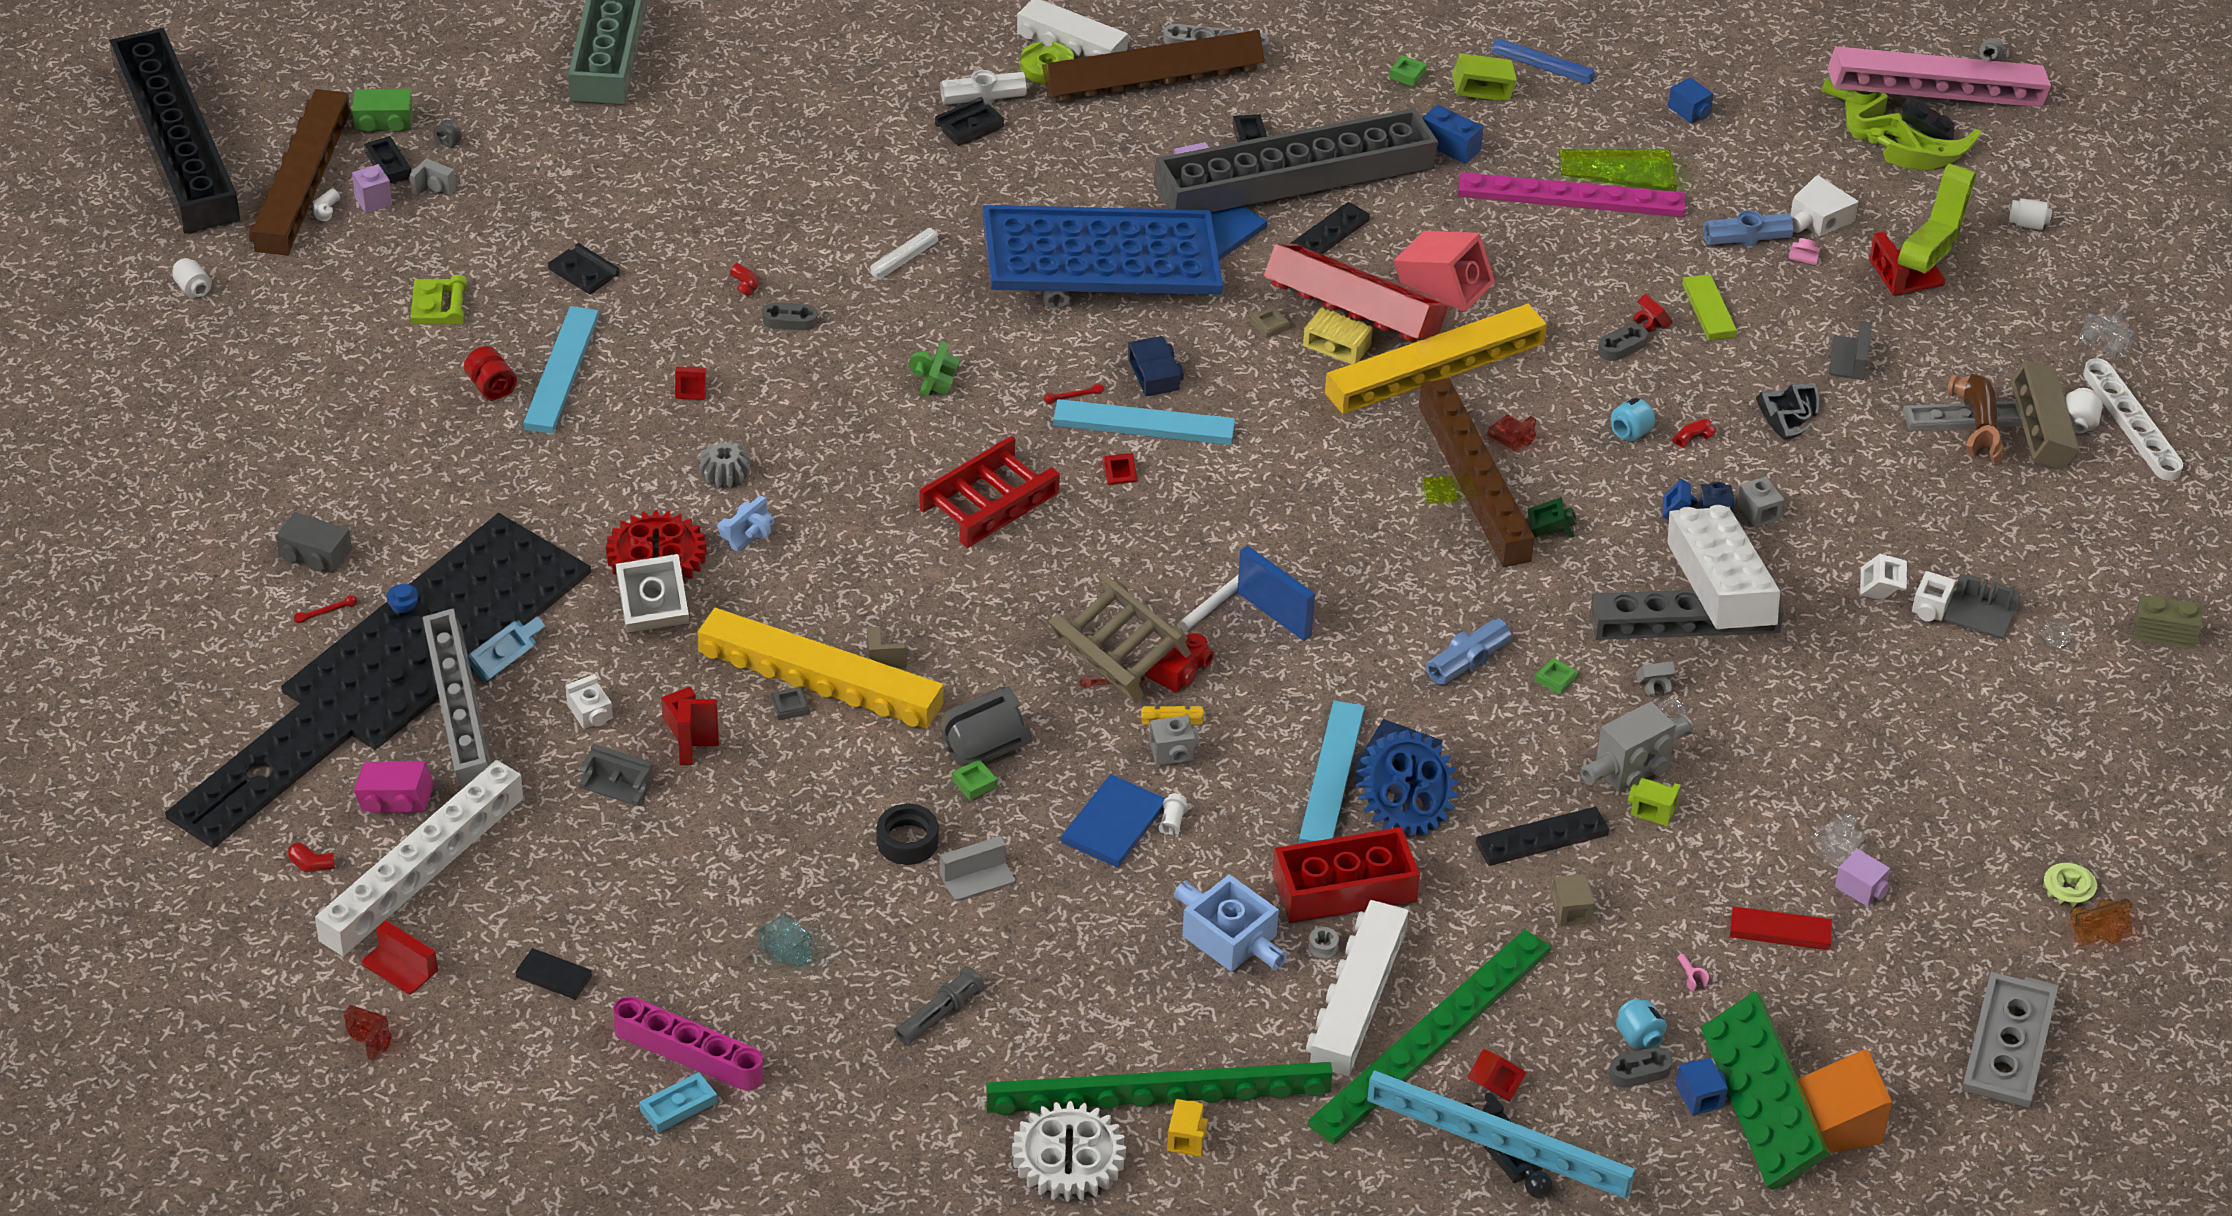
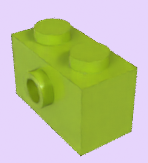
[1452,53,1517,100]

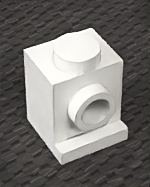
[1860,554,1907,600]
[1912,571,1956,621]
[566,674,613,729]

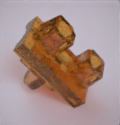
[2070,898,2132,947]

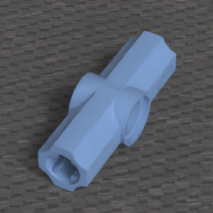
[1703,210,1794,246]
[1425,618,1512,685]

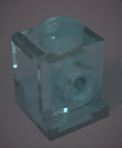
[759,913,812,969]

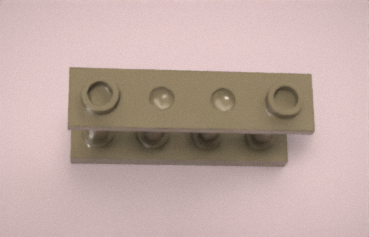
[1048,572,1191,704]

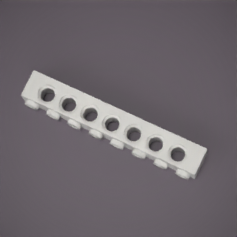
[315,760,523,957]

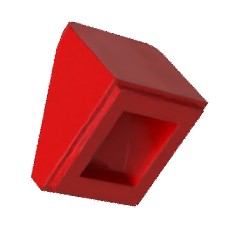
[1101,453,1138,485]

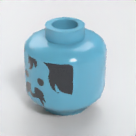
[1611,398,1655,441]
[1616,999,1667,1050]

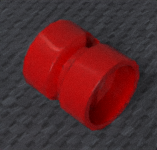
[464,346,517,401]

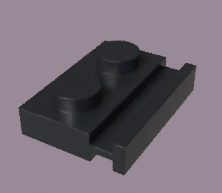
[935,97,1004,146]
[548,243,620,295]

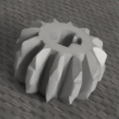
[699,440,750,489]

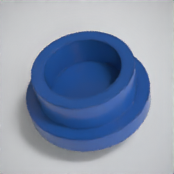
[386,584,419,613]

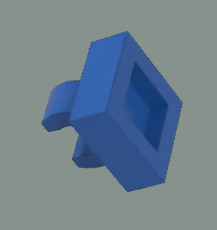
[1663,479,1698,520]

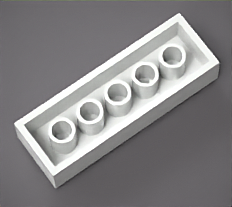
[1668,505,1780,629]

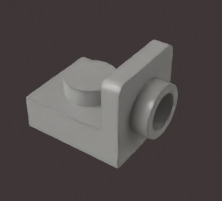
[410,158,457,195]

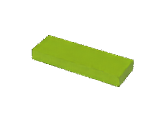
[1682,274,1737,341]

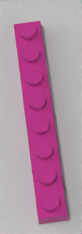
[1458,172,1685,217]

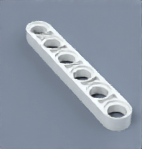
[2083,358,2183,481]

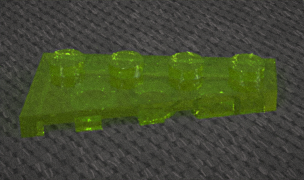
[1558,149,1677,192]

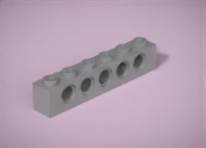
[423,608,491,789]

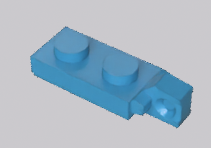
[468,616,545,683]

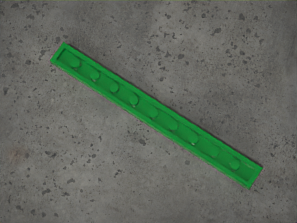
[1308,929,1551,1145]
[986,1062,1332,1115]

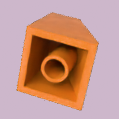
[1798,1049,1892,1153]

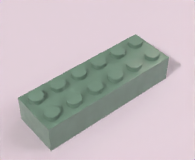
[568,0,648,104]

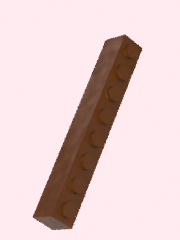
[1042,30,1265,102]
[249,89,350,256]
[1419,378,1535,567]

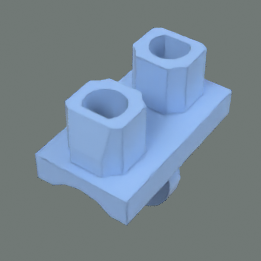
[717,496,775,552]

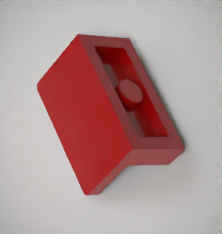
[677,699,719,765]
[361,920,438,995]

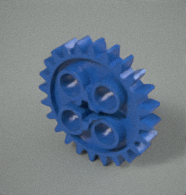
[1356,730,1459,837]

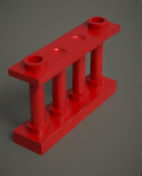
[919,435,1060,548]

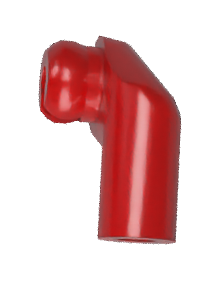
[730,263,758,297]
[1672,418,1716,448]
[288,842,335,872]

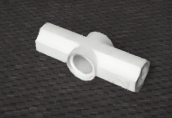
[940,70,1027,105]

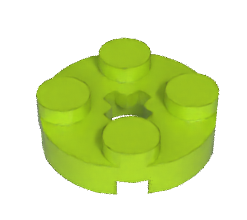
[1020,42,1074,86]

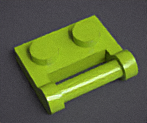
[410,275,467,324]

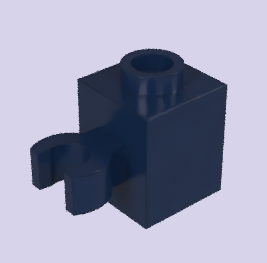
[1698,482,1735,512]

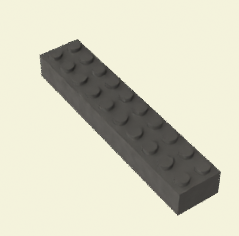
[1154,108,1438,212]

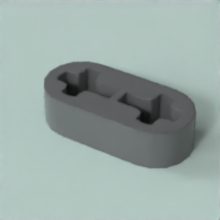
[762,302,818,331]
[1598,324,1648,361]
[1609,1047,1673,1088]

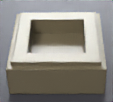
[1250,307,1291,338]

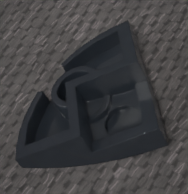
[1756,383,1820,439]

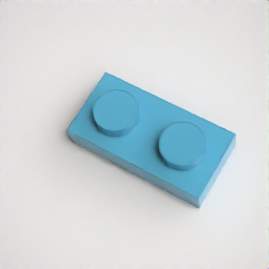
[639,1072,718,1133]

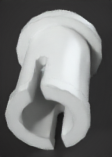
[1159,793,1189,835]

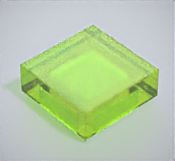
[1422,476,1457,504]

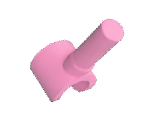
[1678,954,1709,991]

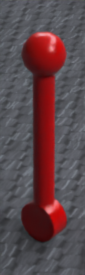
[1044,384,1103,404]
[294,595,357,623]

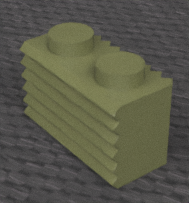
[2132,594,2203,649]

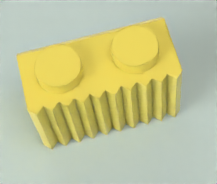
[1303,307,1373,364]

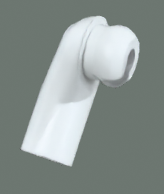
[312,188,340,222]

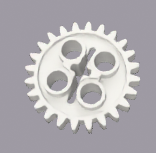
[1012,1101,1126,1202]

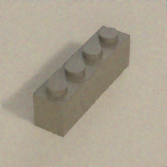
[2010,360,2080,468]

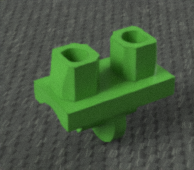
[909,341,960,396]

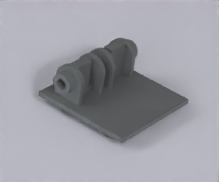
[1943,573,2020,639]

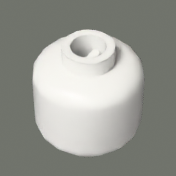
[2065,388,2103,433]

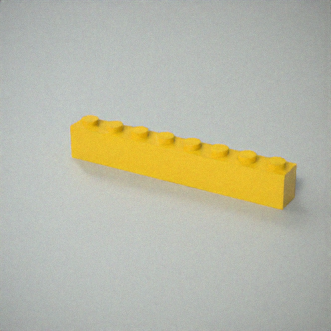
[1325,303,1547,414]
[697,608,943,729]

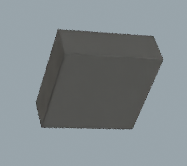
[771,687,810,720]

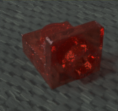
[1487,414,1536,452]
[344,1005,392,1061]

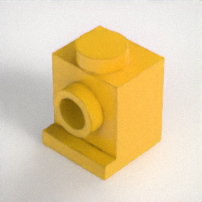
[1167,1099,1208,1157]

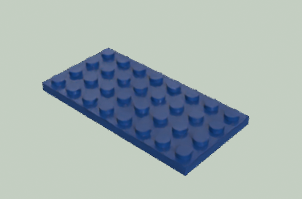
[982,205,1223,295]

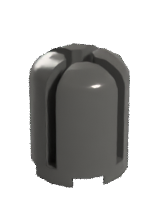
[941,686,1032,767]

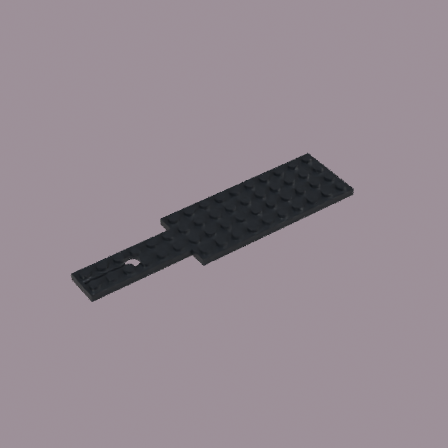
[165,513,591,849]

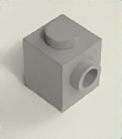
[1736,477,1784,528]

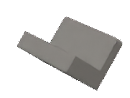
[940,836,1015,902]

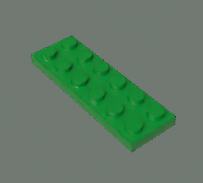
[1700,991,1831,1190]

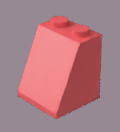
[1393,231,1495,312]

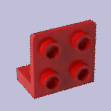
[1869,231,1945,296]

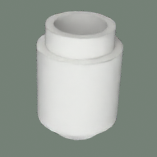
[2009,198,2052,230]
[172,258,212,299]

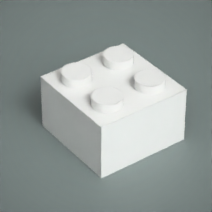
[616,554,689,633]

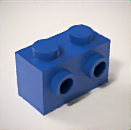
[1422,104,1484,164]

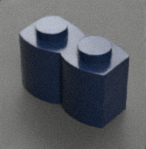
[1128,336,1184,397]

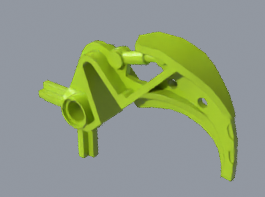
[1821,78,1982,170]

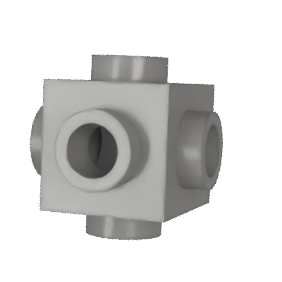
[1149,715,1199,766]

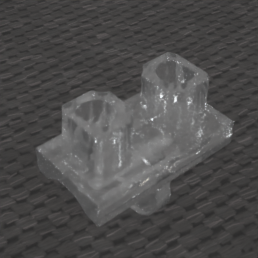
[2079,311,2134,360]

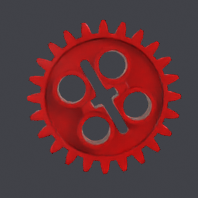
[606,510,707,579]

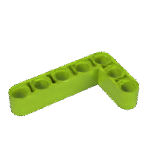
[1898,163,1977,273]

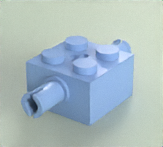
[1174,874,1287,972]

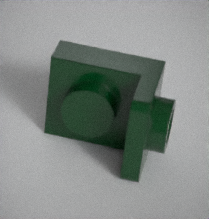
[1527,497,1577,538]

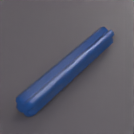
[1492,38,1595,84]

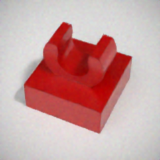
[1633,293,1673,332]
[675,366,706,400]

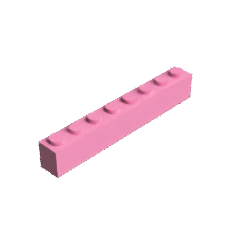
[1827,46,2051,106]

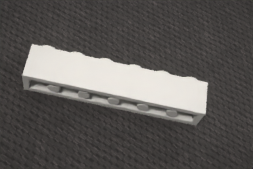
[1306,900,1409,1076]

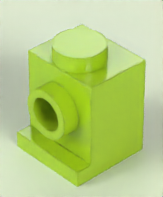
[1628,778,1681,827]

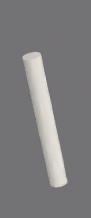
[1178,575,1238,631]

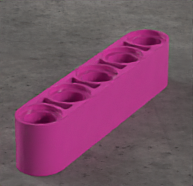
[613,996,764,1090]

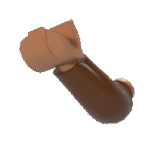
[1948,374,2004,466]

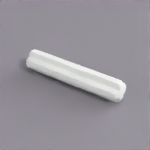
[870,228,938,279]

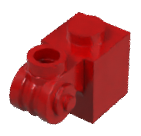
[1145,633,1214,693]

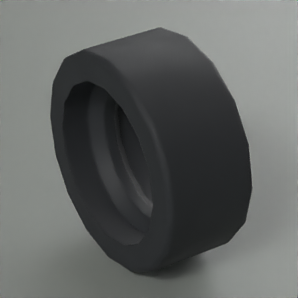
[876,803,939,865]

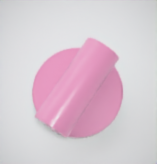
[1788,238,1820,265]

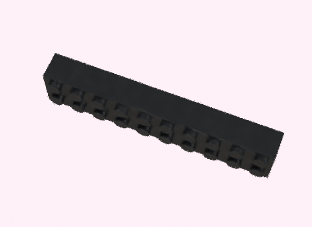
[109,28,240,234]

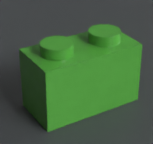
[352,89,413,132]

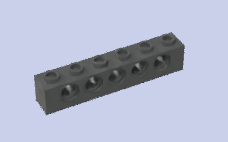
[1590,590,1784,640]

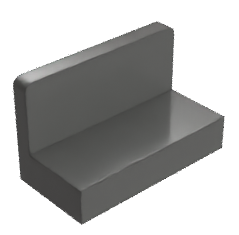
[1829,321,1872,380]

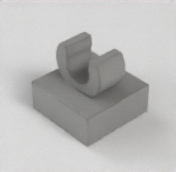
[1636,661,1676,696]

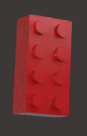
[1272,827,1420,923]

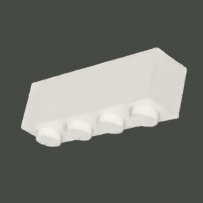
[1017,0,1128,58]

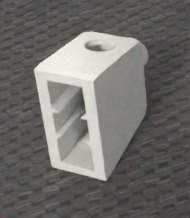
[1790,175,1859,236]

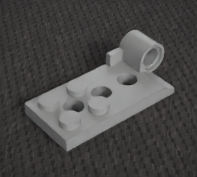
[1961,972,2059,1108]

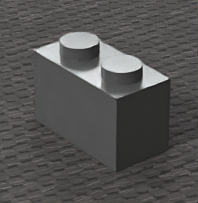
[276,512,352,573]

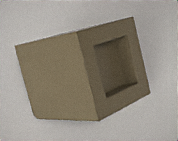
[867,627,907,668]
[1551,874,1595,926]

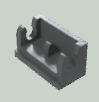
[579,744,654,806]

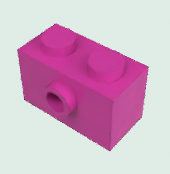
[354,761,434,813]

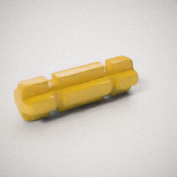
[1141,706,1204,725]

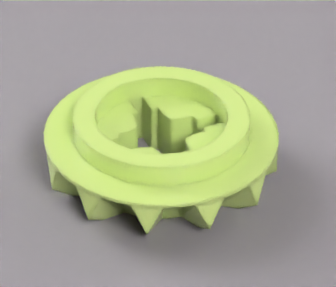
[2043,863,2097,907]

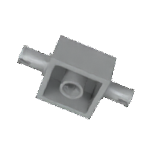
[1580,701,1694,792]

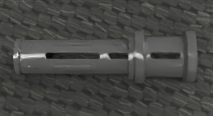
[894,966,985,1046]

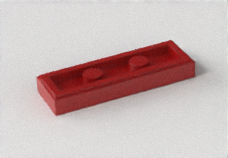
[1729,906,1832,950]

